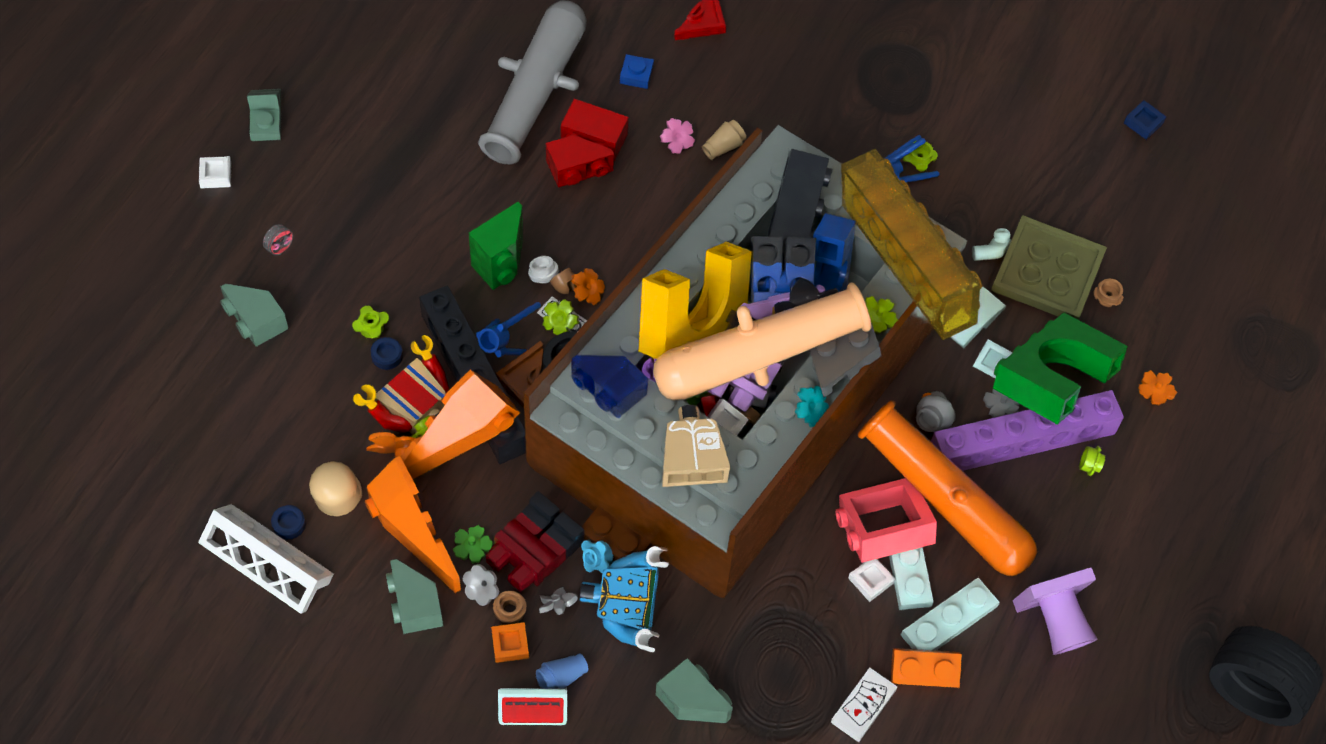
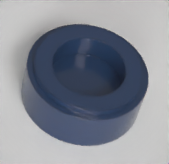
[371,337,403,370]
[271,505,306,540]

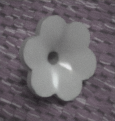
[463,564,499,606]

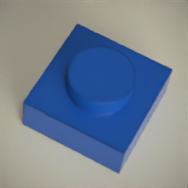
[620,54,654,89]

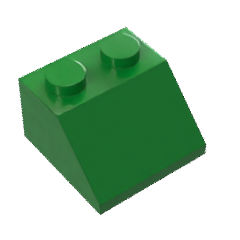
[469,201,523,290]

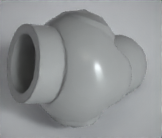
[916,391,956,432]

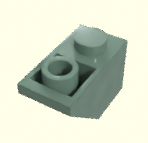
[220,284,288,347]
[386,559,443,634]
[655,658,733,723]

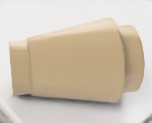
[702,120,746,160]

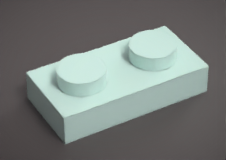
[889,547,933,610]

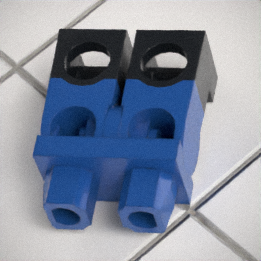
[750,236,816,303]

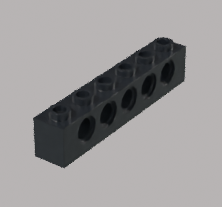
[419,285,526,465]

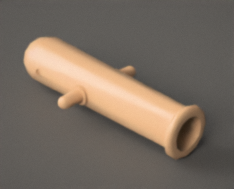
[653,282,872,400]

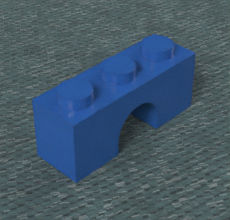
[813,213,856,292]

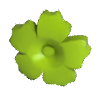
[865,296,898,334]
[543,299,579,335]

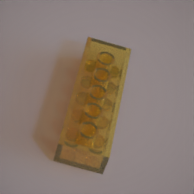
[841,149,982,340]

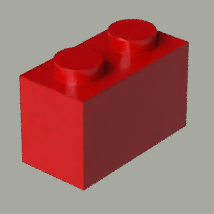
[561,98,629,161]

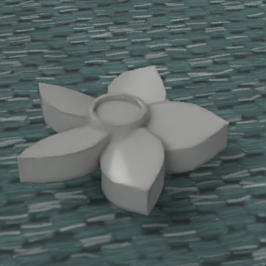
[539,587,578,615]

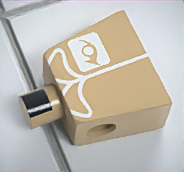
[662,405,730,487]

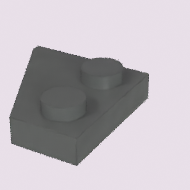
[810,323,882,397]

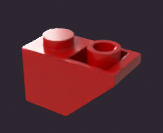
[546,135,614,188]

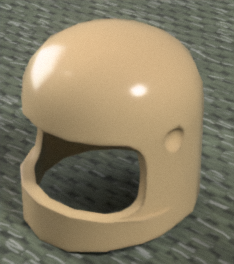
[309,461,363,516]

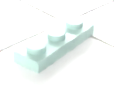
[901,578,999,651]

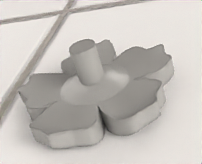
[983,389,1019,418]

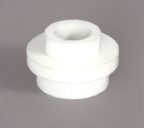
[528,256,559,283]

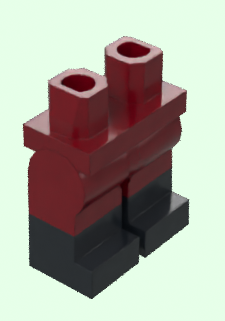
[486,491,584,592]

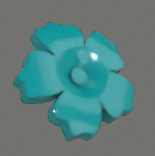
[795,386,829,427]

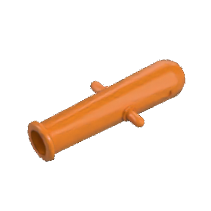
[858,400,1037,576]

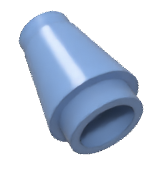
[536,654,588,689]

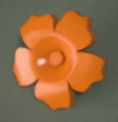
[571,268,605,305]
[1138,370,1177,405]

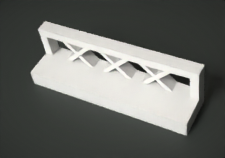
[198,504,334,614]

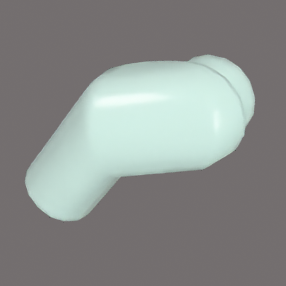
[972,228,1011,261]

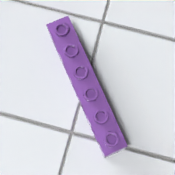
[931,390,1124,471]

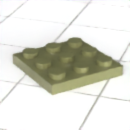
[991,215,1107,320]

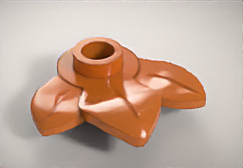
[367,432,416,458]

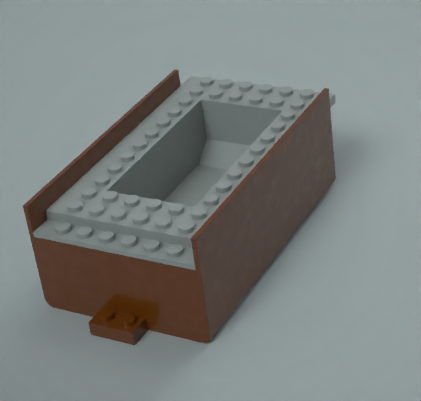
[524,125,967,598]

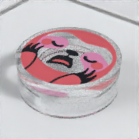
[263,224,293,256]

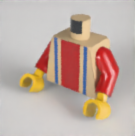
[353,335,449,434]

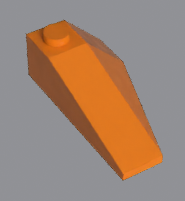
[365,456,461,593]

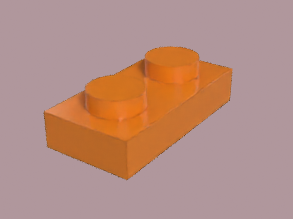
[891,648,962,688]

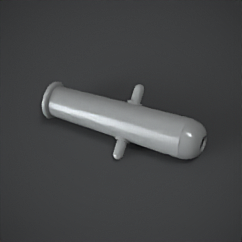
[478,0,587,165]

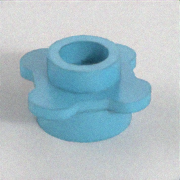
[581,540,613,573]

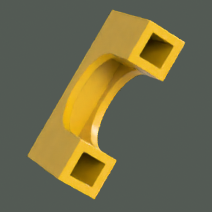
[638,242,752,360]

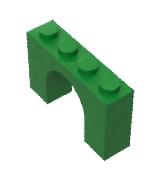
[993,313,1128,425]

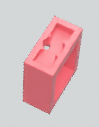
[835,478,937,563]

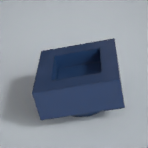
[1124,100,1166,140]

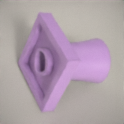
[1012,567,1098,655]

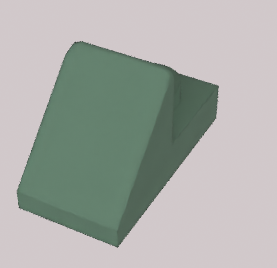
[247,89,281,141]

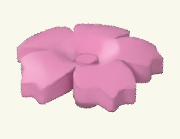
[660,118,695,154]

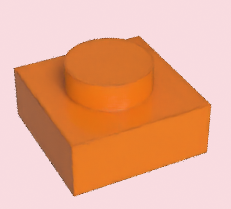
[491,622,529,663]

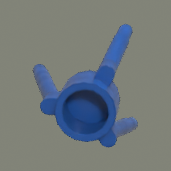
[872,135,940,188]
[476,302,541,357]

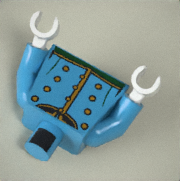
[580,546,669,652]

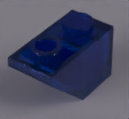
[571,355,648,418]

